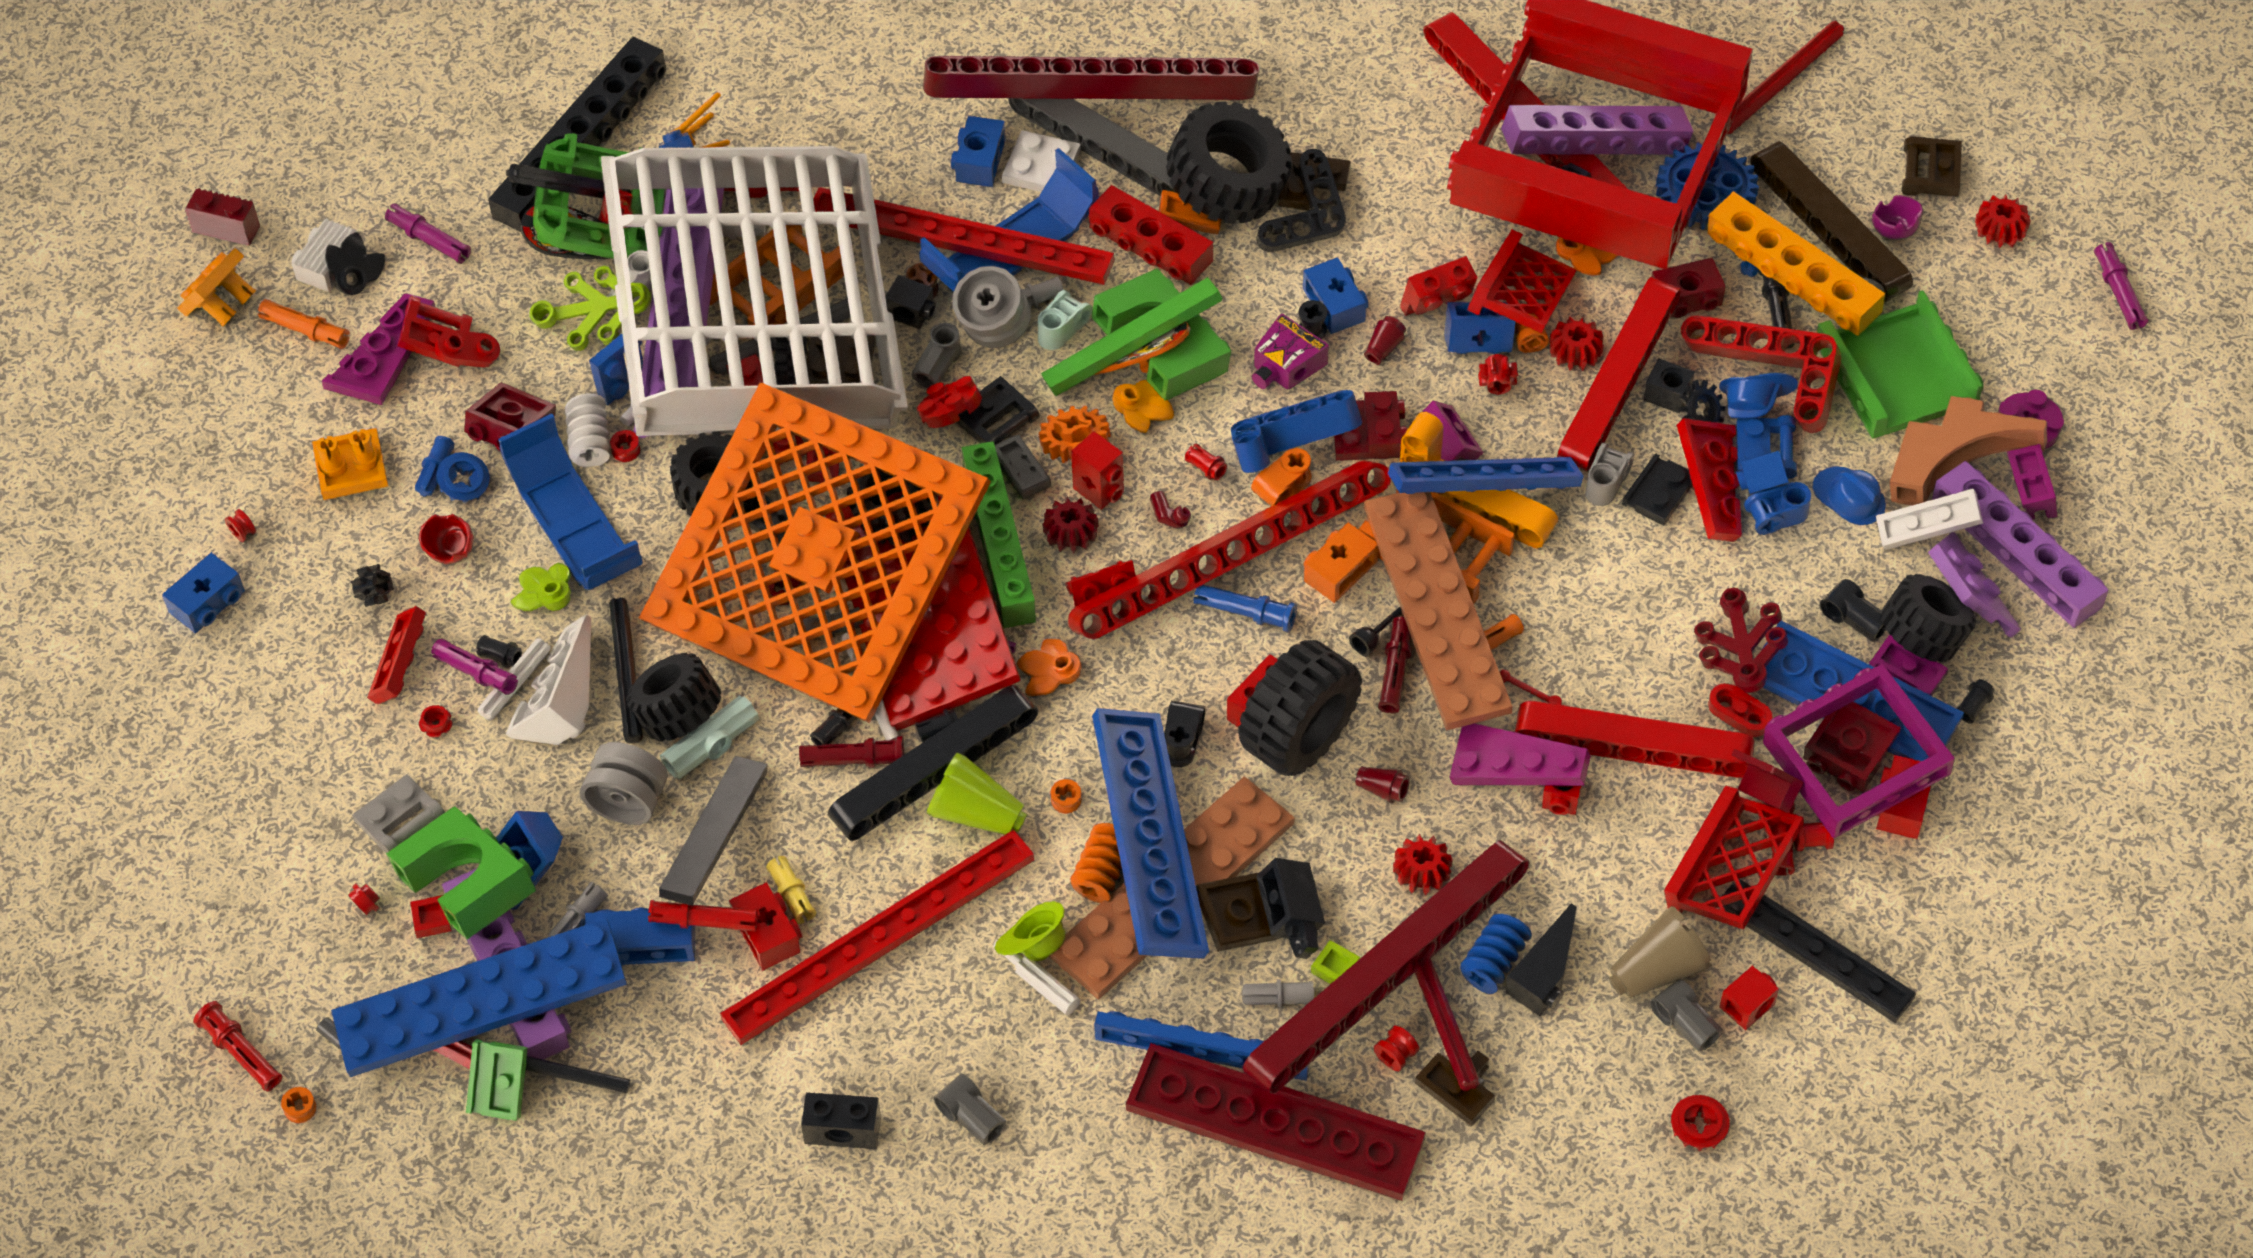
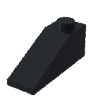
[1505,903,1577,1016]

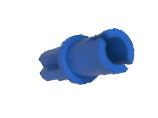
[415,436,455,497]

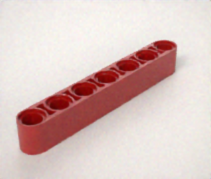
[1557,277,1681,471]
[1514,701,1755,778]

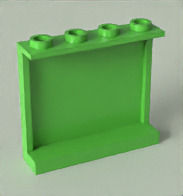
[1817,290,1983,439]

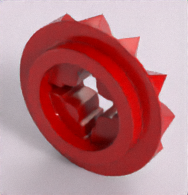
[1670,1095,1730,1151]

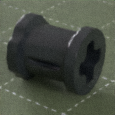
[1298,300,1327,339]

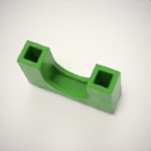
[1092,268,1231,400]
[386,806,536,940]

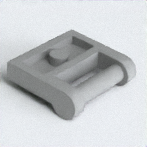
[352,774,445,853]

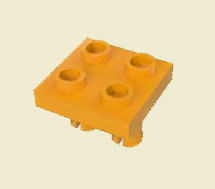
[177,248,256,327]
[312,428,388,500]

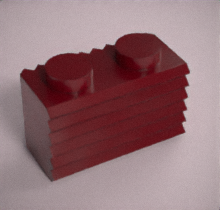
[185,188,260,246]

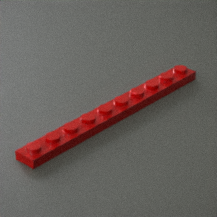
[813,187,1115,285]
[720,829,1034,1045]

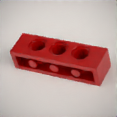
[1089,185,1213,285]

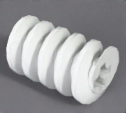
[565,393,610,467]

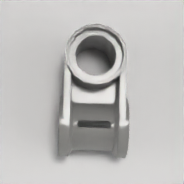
[1585,442,1635,506]

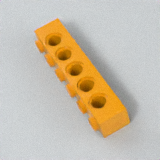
[1707,191,1885,336]

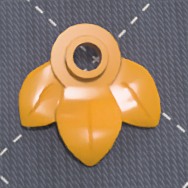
[1112,380,1174,434]

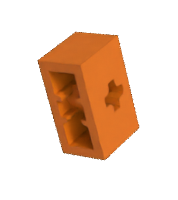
[1304,522,1379,603]

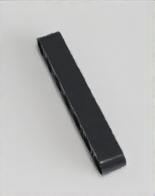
[827,685,1039,841]

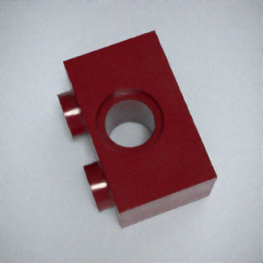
[1651,257,1726,318]

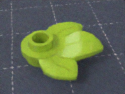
[510,562,571,611]

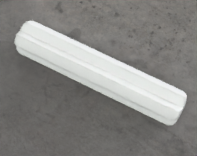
[478,638,550,721]

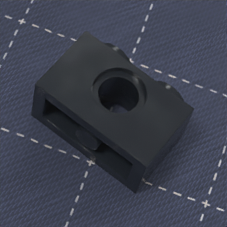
[801,1092,881,1149]

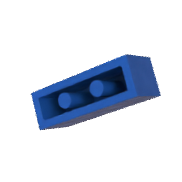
[585,907,695,965]

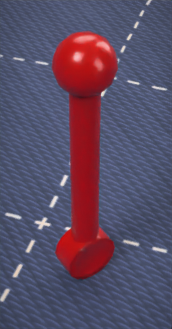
[1499,669,1562,705]

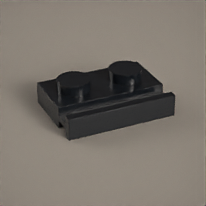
[1622,453,1693,526]

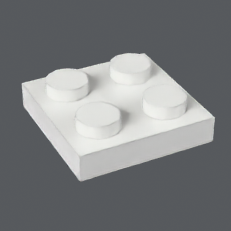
[1002,130,1081,192]

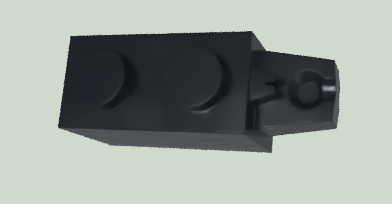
[1256,857,1325,959]

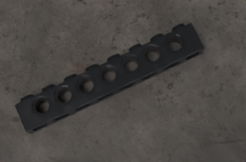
[488,36,666,232]

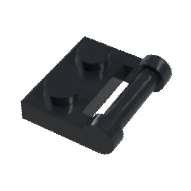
[956,376,1040,445]

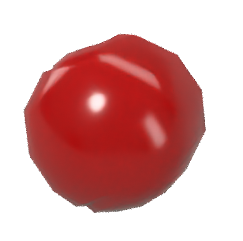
[418,514,474,564]

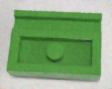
[466,1039,528,1121]

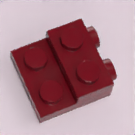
[464,382,556,452]
[1333,391,1407,461]
[1803,701,1901,792]

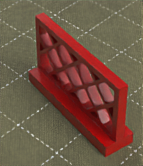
[1467,229,1577,334]
[1664,785,1804,930]

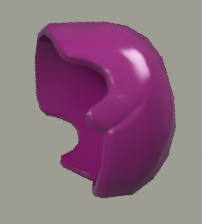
[1871,195,1924,240]

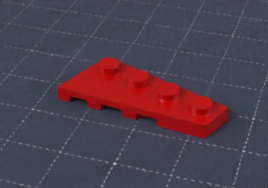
[1676,418,1742,542]

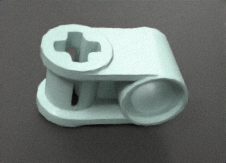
[1038,290,1093,350]

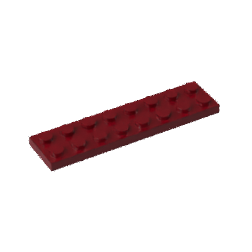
[1125,1043,1426,1201]

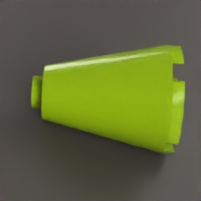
[927,753,1028,835]

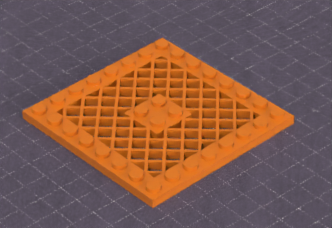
[639,382,991,723]

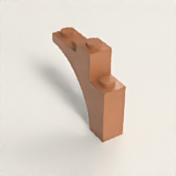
[1890,396,2047,506]

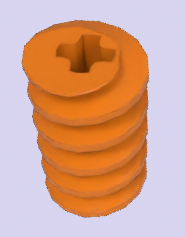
[1070,823,1122,903]

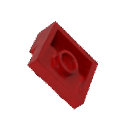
[1400,256,1478,316]

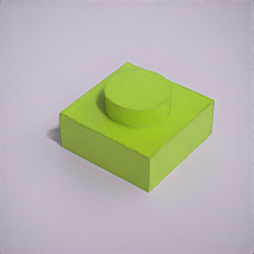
[1311,940,1360,984]

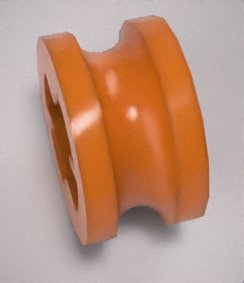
[1050,779,1082,814]
[281,1087,316,1123]

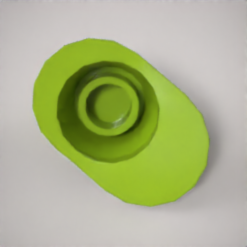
[994,901,1065,961]

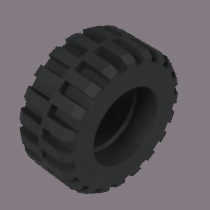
[1166,102,1292,224]
[1238,640,1362,776]

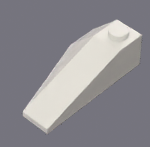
[506,614,591,745]

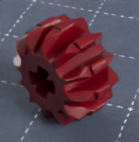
[1042,496,1099,554]

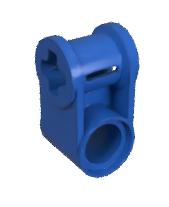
[1744,482,1811,535]

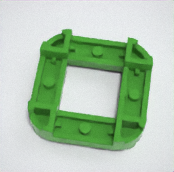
[533,133,665,259]

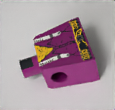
[1251,313,1329,390]

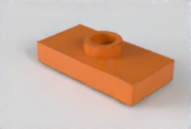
[1158,190,1221,234]

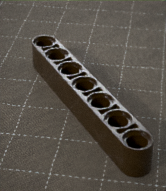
[1750,141,1913,302]

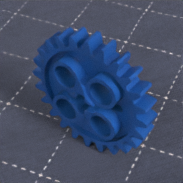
[1655,142,1759,230]

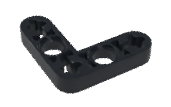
[1256,149,1346,252]

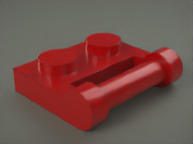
[397,296,473,367]

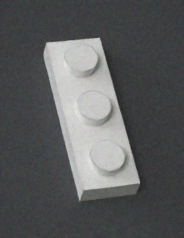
[1876,489,1983,550]

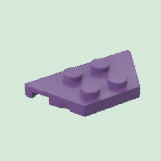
[1928,532,2021,638]

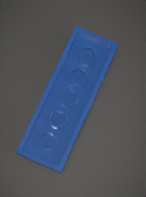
[1762,620,1964,761]

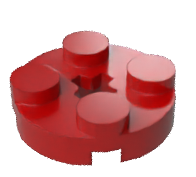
[916,376,982,428]

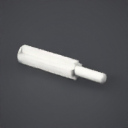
[994,940,1080,1016]

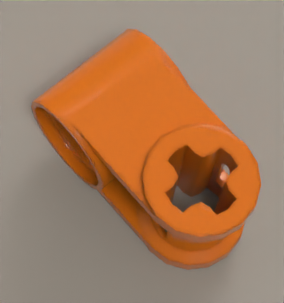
[1251,448,1312,506]

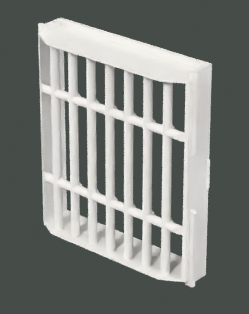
[601,146,908,436]

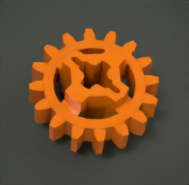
[1038,406,1111,463]

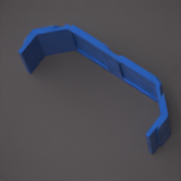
[919,148,1099,292]
[499,414,643,590]

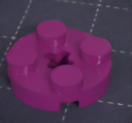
[1998,389,2064,449]

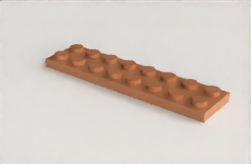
[1364,492,1513,731]
[1049,776,1295,1000]

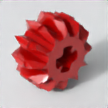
[1975,194,2031,248]
[1549,317,1604,371]
[1393,833,1453,895]

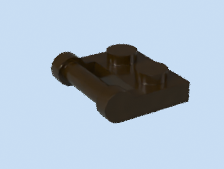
[1901,136,1962,197]

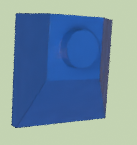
[496,811,563,910]

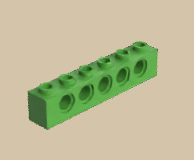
[961,441,1036,628]

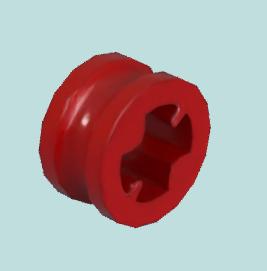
[610,430,641,462]
[225,509,256,542]

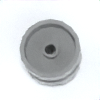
[953,266,1031,348]
[579,742,668,825]

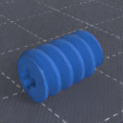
[1460,914,1532,994]

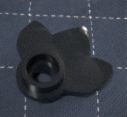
[325,232,385,295]

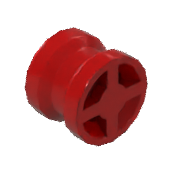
[1373,1025,1420,1072]

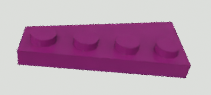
[321,293,436,405]

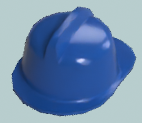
[1719,373,1798,419]
[1812,466,1886,525]

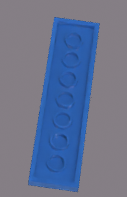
[1092,708,1209,959]
[331,918,627,1077]

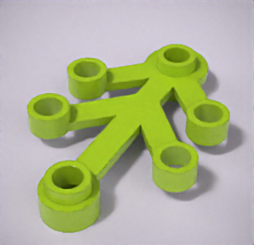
[529,266,651,351]

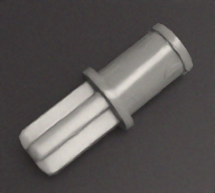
[1022,276,1064,308]
[549,882,608,937]
[1242,979,1314,1008]

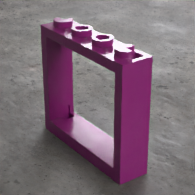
[1763,664,1955,838]

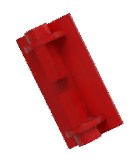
[1066,560,1136,607]

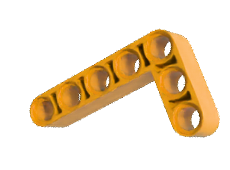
[1400,412,1558,548]

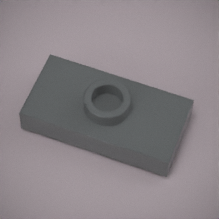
[995,434,1051,500]

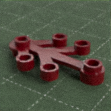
[1694,587,1788,693]

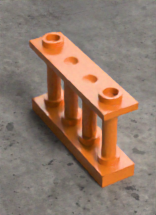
[709,225,844,339]
[1359,488,1515,604]

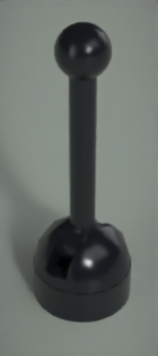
[1349,607,1402,657]

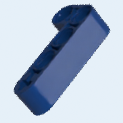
[1231,390,1363,473]

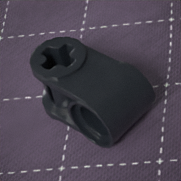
[1164,700,1206,768]

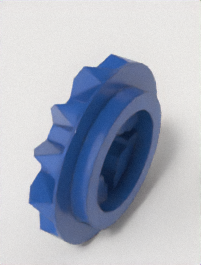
[436,452,490,503]

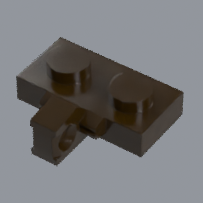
[1415,1051,1495,1127]

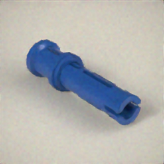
[1194,584,1297,633]

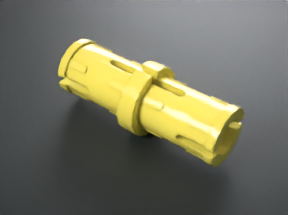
[766,856,816,924]

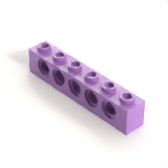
[1501,105,1694,155]
[1932,461,2109,628]
[442,868,572,1060]

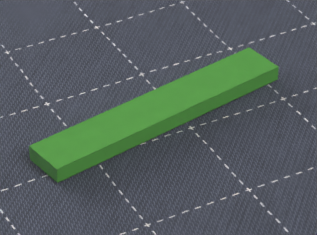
[1041,277,1223,396]

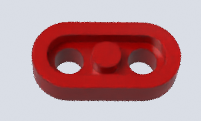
[434,330,500,368]
[1708,683,1773,738]

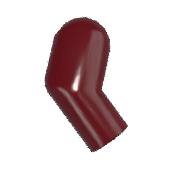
[1150,491,1191,529]

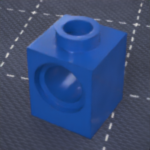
[1736,451,1789,496]

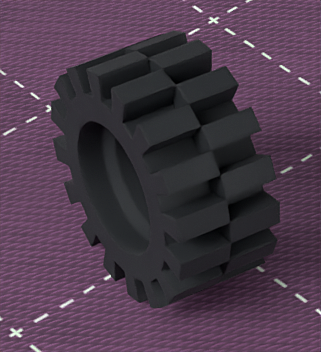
[774,337,807,385]

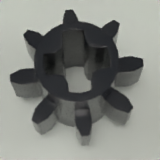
[351,564,394,607]

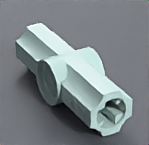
[660,695,759,779]

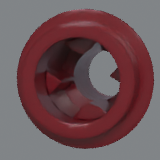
[1364,316,1406,365]
[1355,766,1410,803]

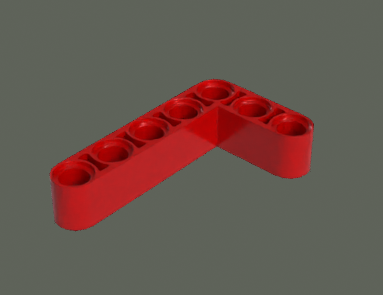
[1681,315,1841,433]

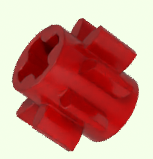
[1478,354,1518,395]

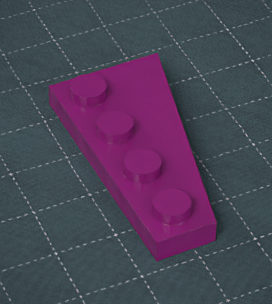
[1449,723,1591,786]

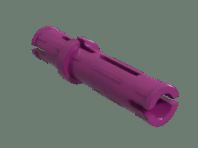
[385,203,471,264]
[2094,242,2149,330]
[431,638,518,695]

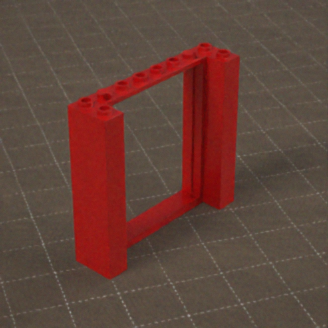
[1447,0,1753,270]

